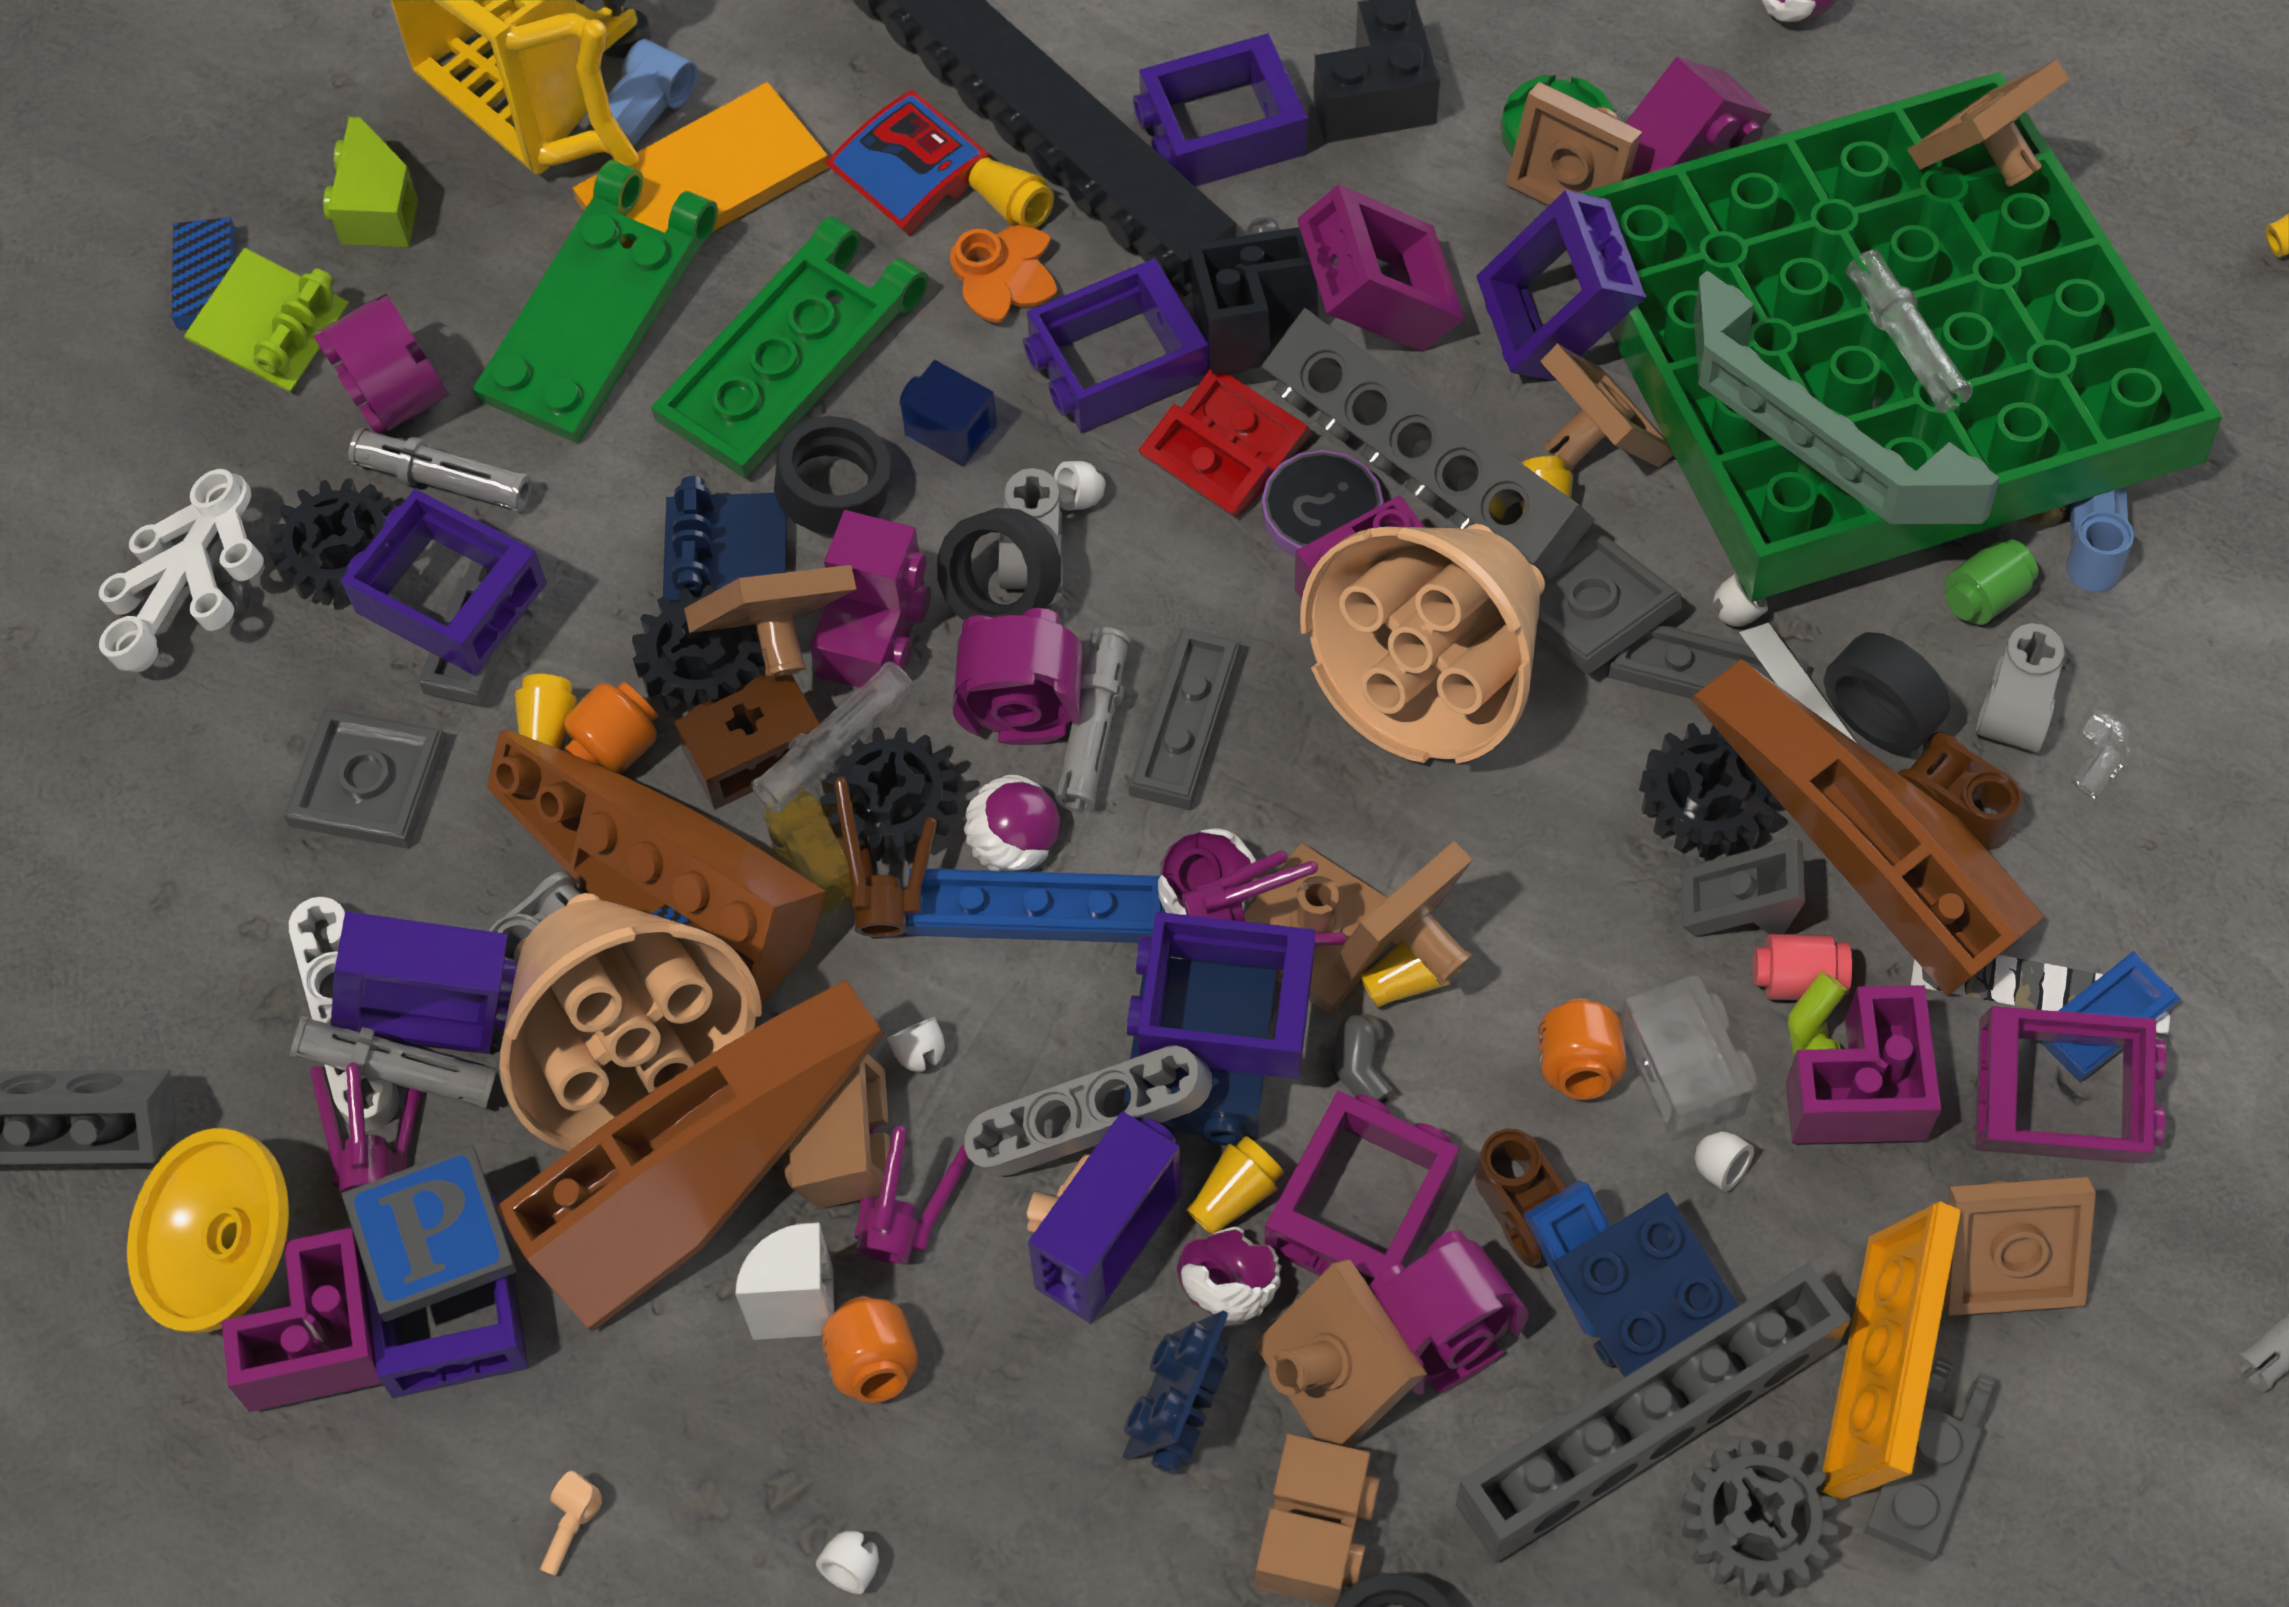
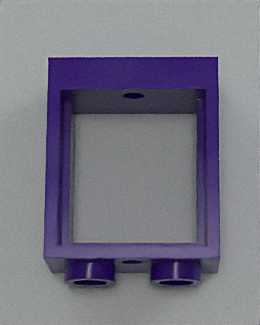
[1133,33,1308,187]
[1476,190,1646,381]
[1023,258,1209,433]
[340,489,547,676]
[331,911,517,1054]
[1127,912,1316,1079]
[1028,1111,1181,1324]
[363,1194,528,1398]

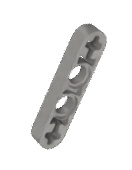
[964,1046,1212,1176]

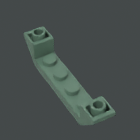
[1694,271,2000,524]

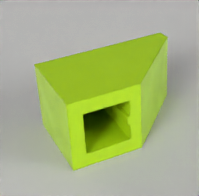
[323,117,419,248]

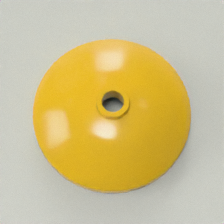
[127,1128,289,1333]

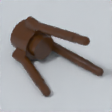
[834,777,937,937]

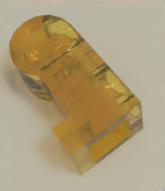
[764,788,852,915]

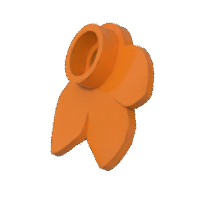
[950,225,1057,323]

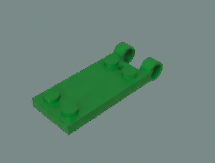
[472,160,718,444]
[651,216,928,479]

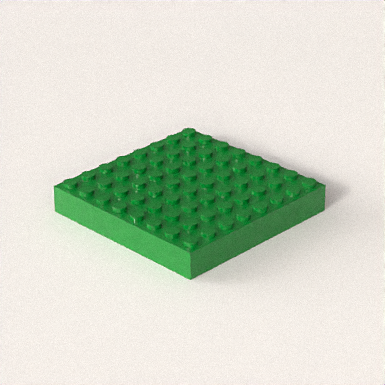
[1566,71,2222,602]

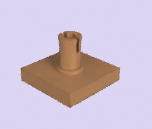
[1907,59,2070,187]
[1506,82,1642,206]
[1540,344,1673,471]
[684,565,856,678]
[1333,841,1472,985]
[1244,843,1387,1017]
[1944,1177,2096,1316]
[1254,1259,1427,1448]

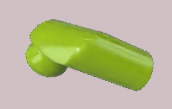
[1787,971,1848,1056]

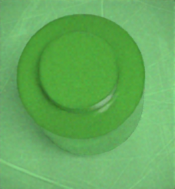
[1945,539,2039,625]

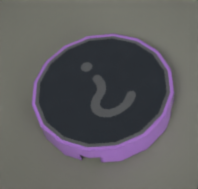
[1262,450,1383,557]

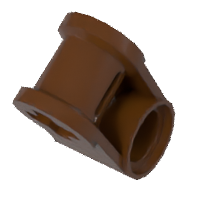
[1898,732,2022,851]
[1475,1128,1568,1268]

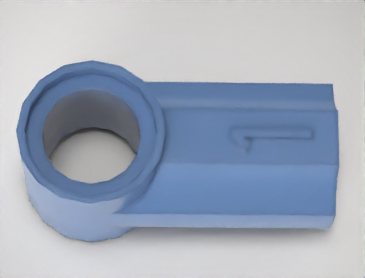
[592,39,698,147]
[2066,487,2134,592]

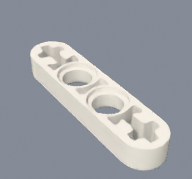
[289,897,400,1131]

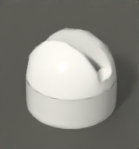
[1054,461,1106,510]
[1713,573,1768,627]
[887,1017,945,1072]
[1694,1132,1754,1191]
[816,1531,879,1594]

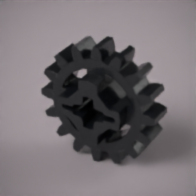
[268,478,395,606]
[632,585,765,712]
[1639,723,1779,858]
[820,727,959,862]

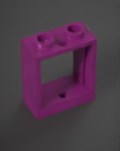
[1297,184,1465,352]
[1975,1006,2166,1164]
[1264,1090,1460,1287]

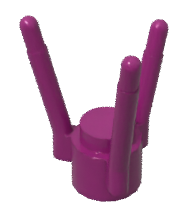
[1182,850,1346,947]
[310,1062,422,1197]
[854,1126,969,1264]

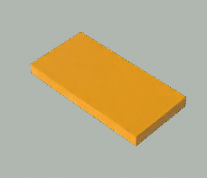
[572,82,829,248]
[1820,1201,1961,1500]

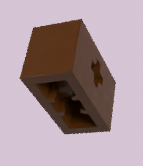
[674,674,828,810]

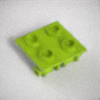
[184,247,349,393]

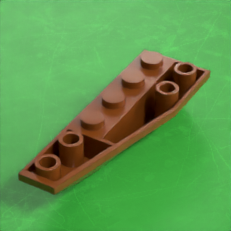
[1691,659,2045,996]
[487,730,826,1006]
[495,980,885,1331]

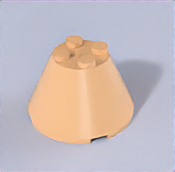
[1300,524,1545,764]
[499,893,762,1152]

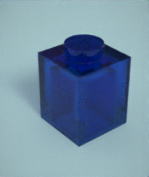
[899,359,997,467]

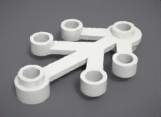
[99,469,264,673]

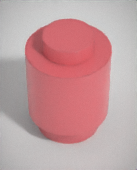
[1752,934,1852,1000]

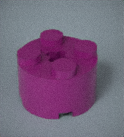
[313,293,450,435]
[953,608,1083,745]
[1369,1230,1528,1395]

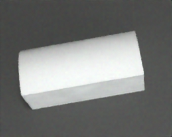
[736,1223,834,1340]

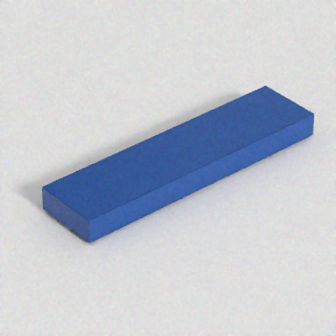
[906,868,1165,943]

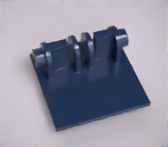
[663,476,787,603]
[1552,1192,1739,1378]
[1122,1310,1229,1474]

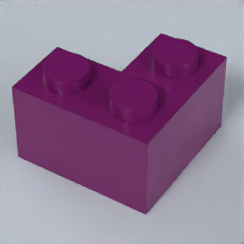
[1625,56,1772,177]
[810,510,931,695]
[1785,985,1941,1144]
[222,1228,382,1412]

